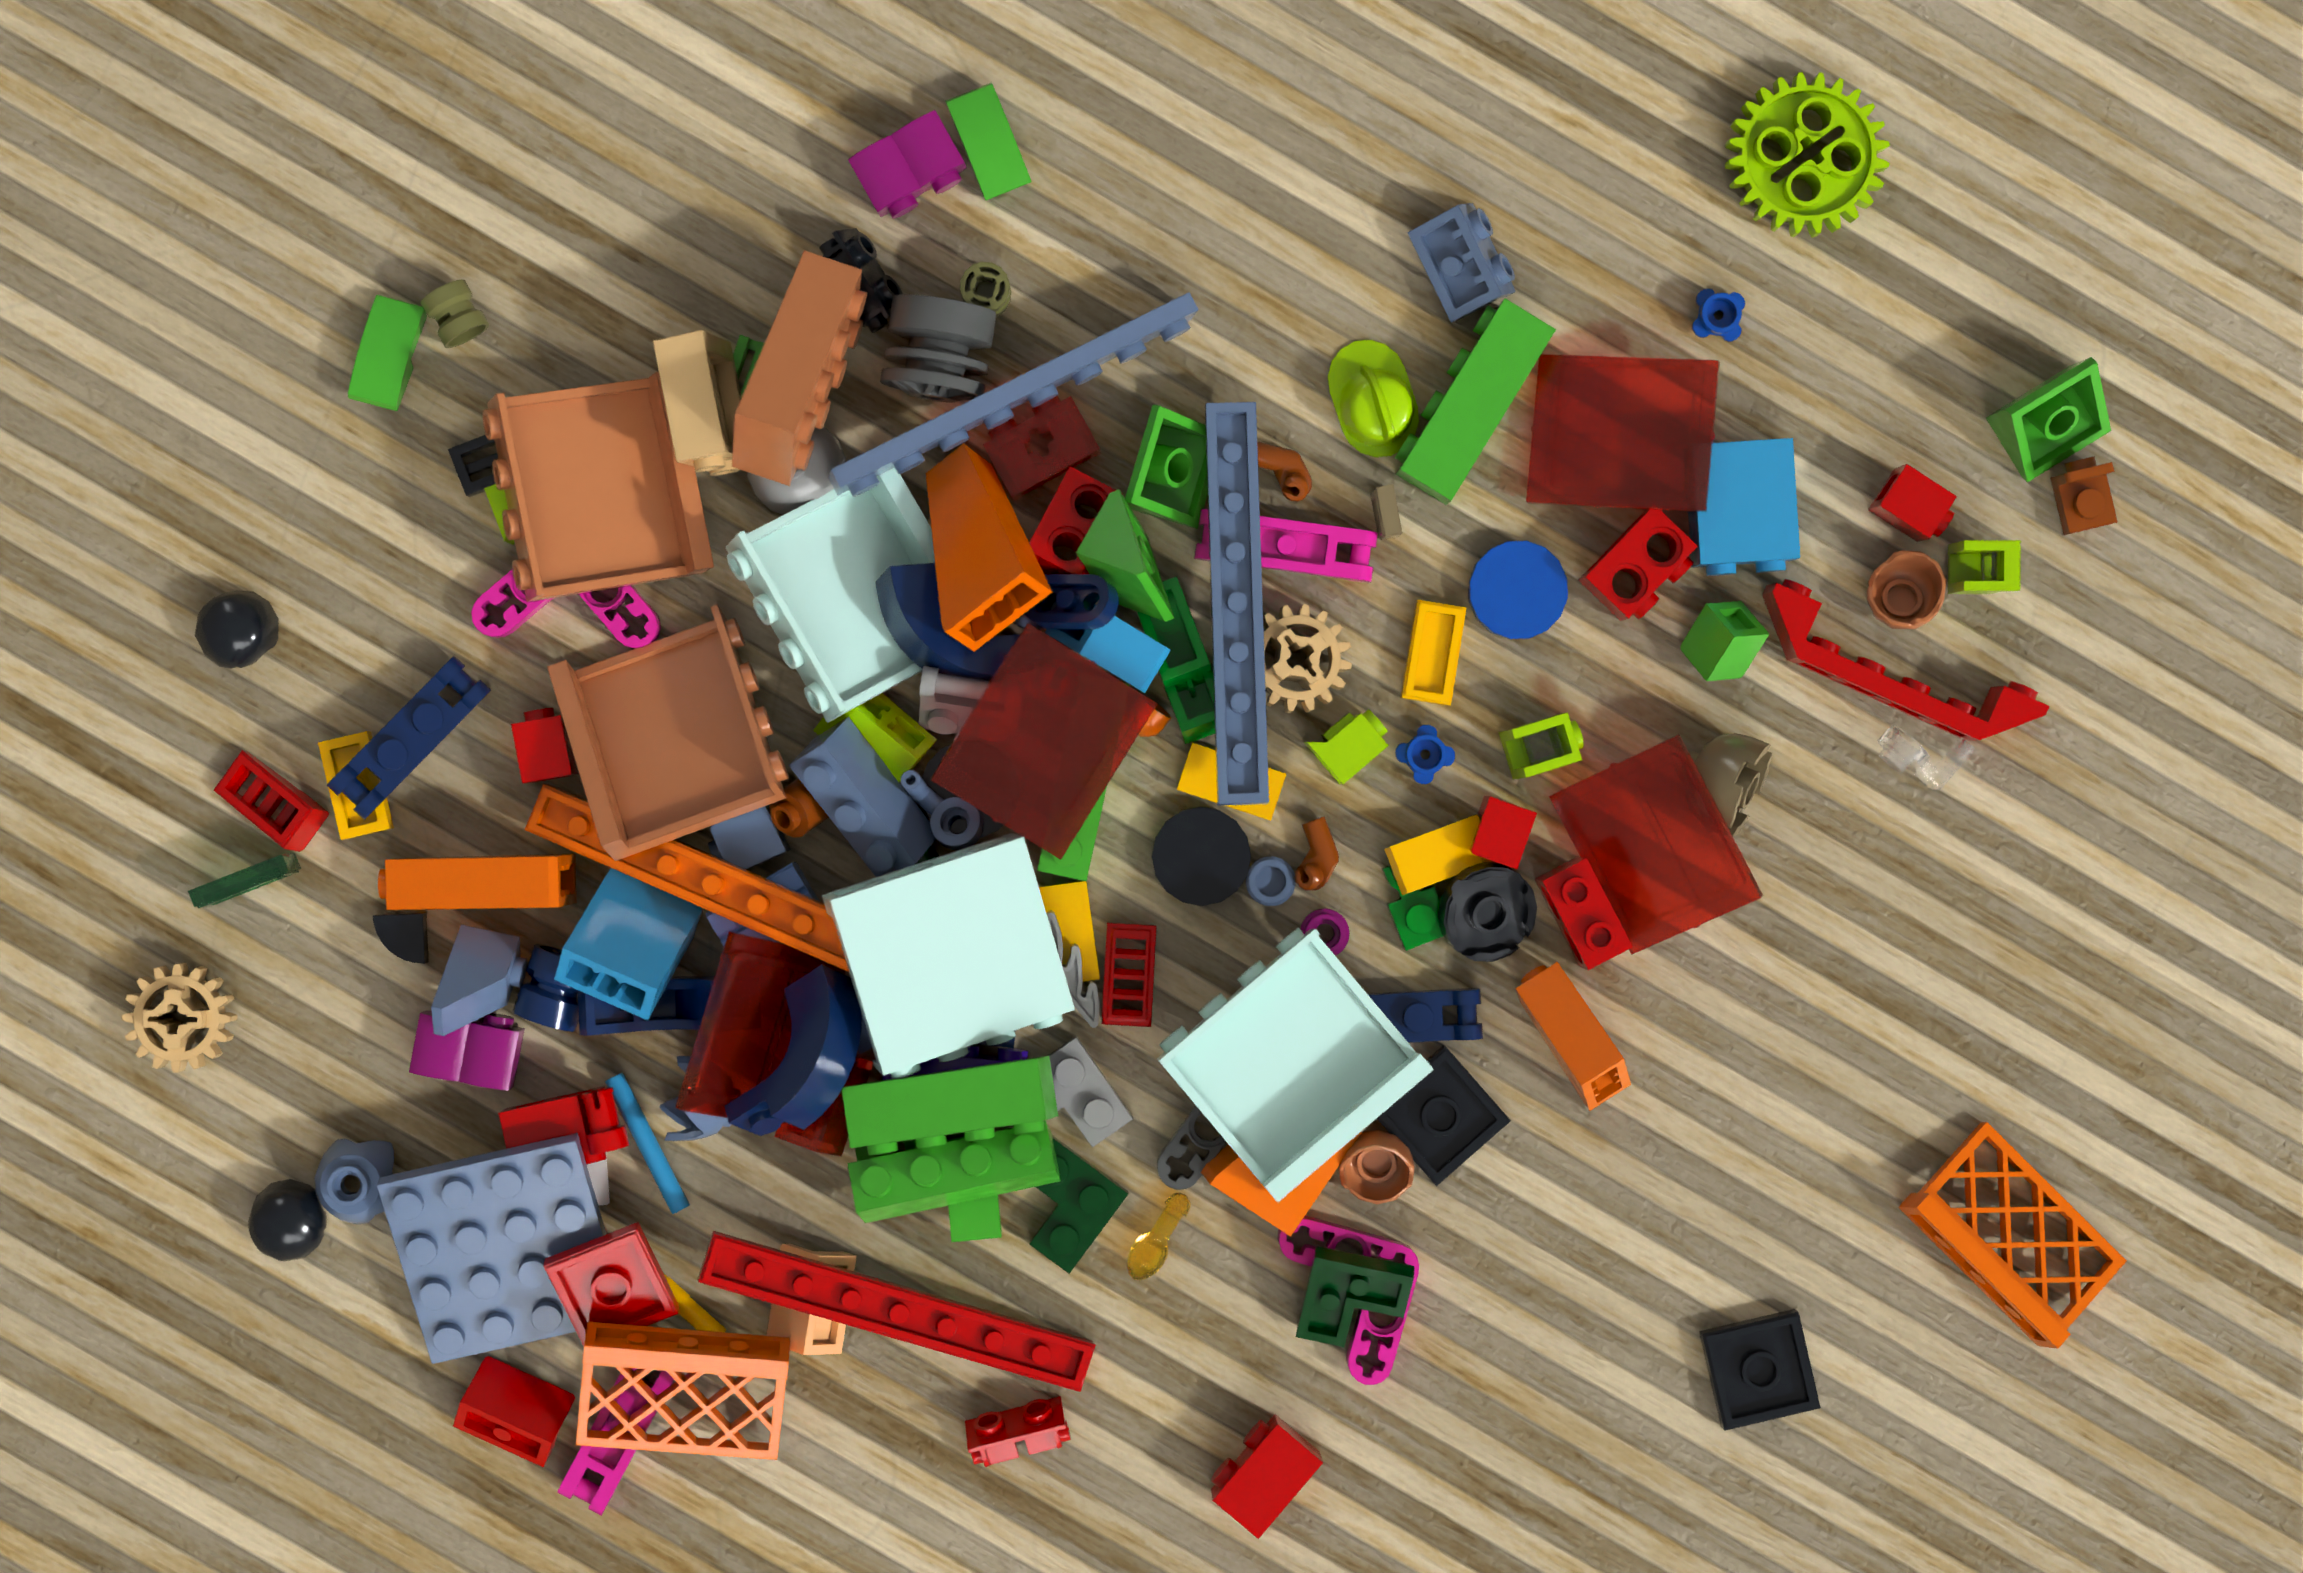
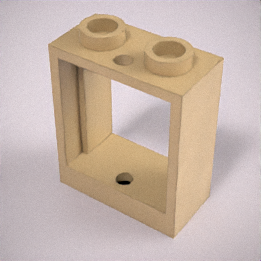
[653,330,741,476]

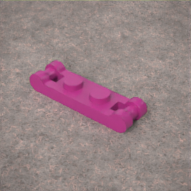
[1194,509,1378,583]
[557,1368,674,1516]

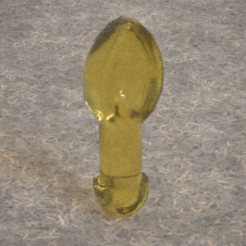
[1127,1193,1191,1281]

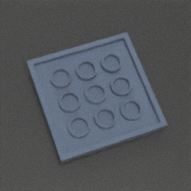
[377,1133,606,1364]

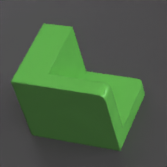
[1680,601,1769,681]

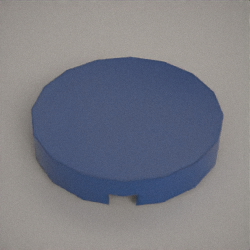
[1468,541,1568,639]

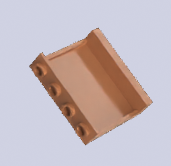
[483,372,714,602]
[547,604,789,861]

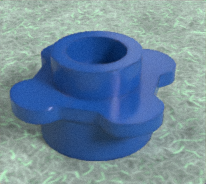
[1692,289,1745,342]
[1395,725,1455,784]

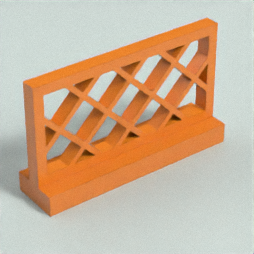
[1898,1122,2127,1349]
[576,1322,790,1460]

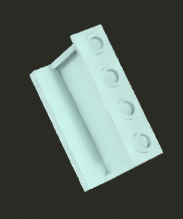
[725,468,935,723]
[822,833,1075,1078]
[1157,927,1434,1202]

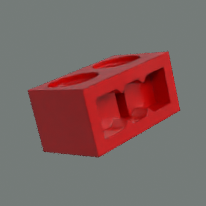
[1029,467,1123,575]
[1578,505,1698,621]
[1534,856,1633,970]

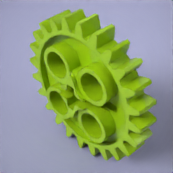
[1724,72,1890,238]

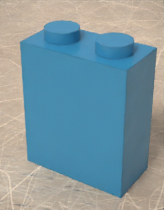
[1684,438,1800,576]
[554,868,703,1020]

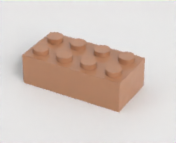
[732,250,867,486]

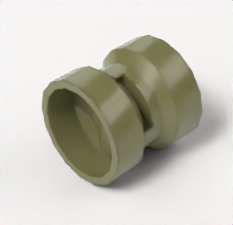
[960,262,1011,317]
[421,279,489,348]

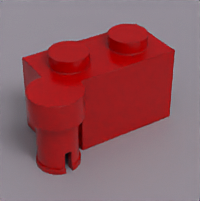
[498,1086,630,1164]

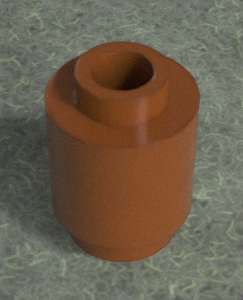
[769,778,829,838]

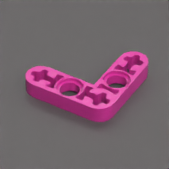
[471,569,661,648]
[1278,1215,1419,1385]

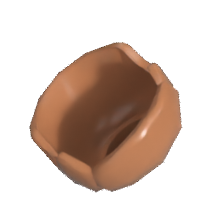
[1867,550,1946,629]
[1339,1130,1414,1204]

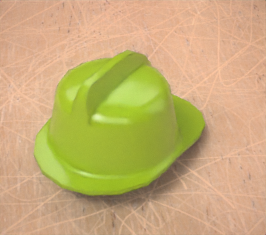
[1328,340,1419,458]

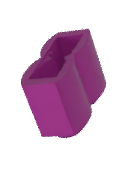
[848,110,967,219]
[409,1010,525,1091]

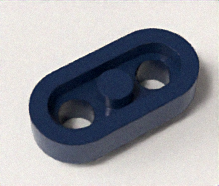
[1024,574,1119,629]

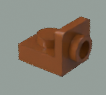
[2050,456,2118,535]

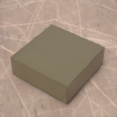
[1370,484,1402,540]

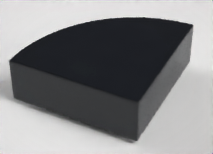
[373,913,428,964]

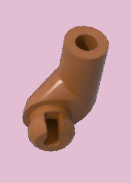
[1257,441,1312,502]
[1294,816,1339,891]

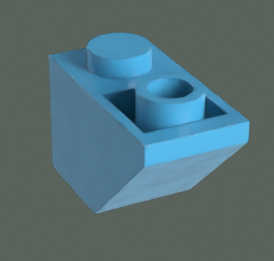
[1045,604,1171,693]

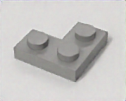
[1048,1036,1133,1148]

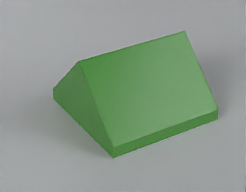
[1986,357,2111,482]
[1125,404,1208,529]
[1076,490,1174,622]

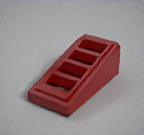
[214,750,329,852]
[1101,923,1157,1027]

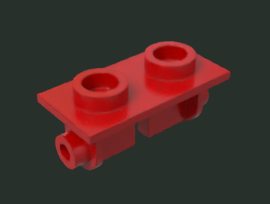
[965,1396,1071,1467]

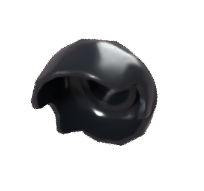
[195,591,279,669]
[248,1179,327,1262]

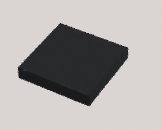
[1377,1045,1511,1186]
[1699,1309,1821,1431]

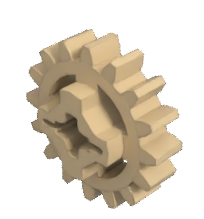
[1263,604,1352,713]
[122,963,237,1073]

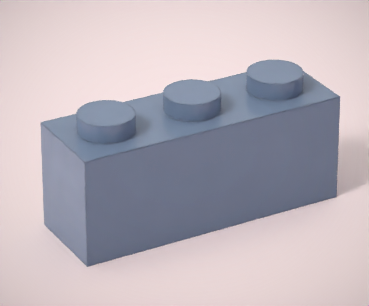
[789,717,936,877]

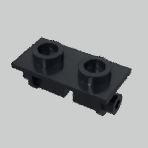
[819,228,903,333]

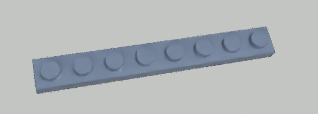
[828,292,1199,497]
[1205,402,1269,806]

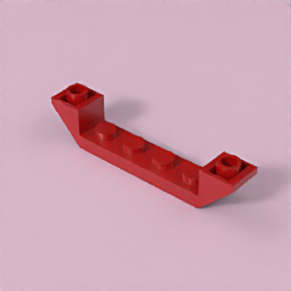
[1762,579,2050,741]

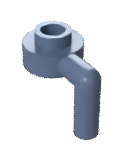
[901,770,983,851]

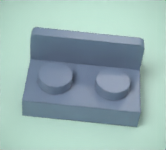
[1408,203,1515,322]

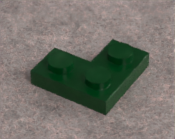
[1029,1135,1129,1274]
[1296,1246,1415,1347]

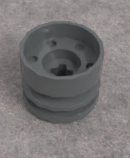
[880,295,997,403]

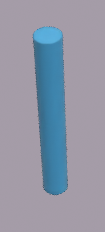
[605,1072,690,1214]

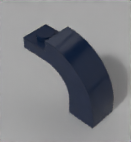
[875,563,1050,682]
[725,964,861,1136]
[578,976,760,1036]

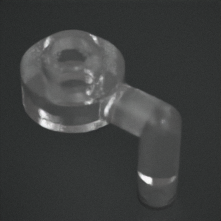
[1878,725,1976,791]

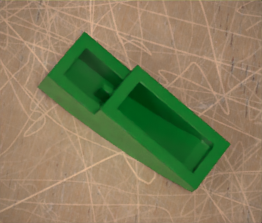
[1136,576,1215,744]

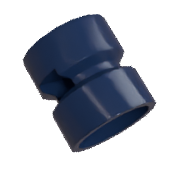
[512,944,579,1032]

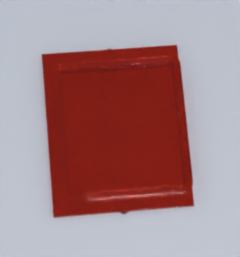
[1526,354,1720,512]
[930,623,1157,859]
[1549,734,1763,955]
[675,931,845,1130]

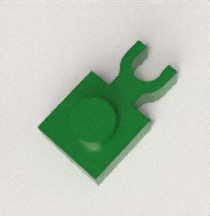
[1382,866,1443,951]

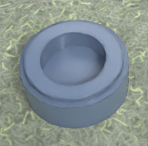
[1245,856,1296,906]

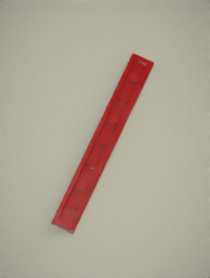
[698,1231,1096,1392]

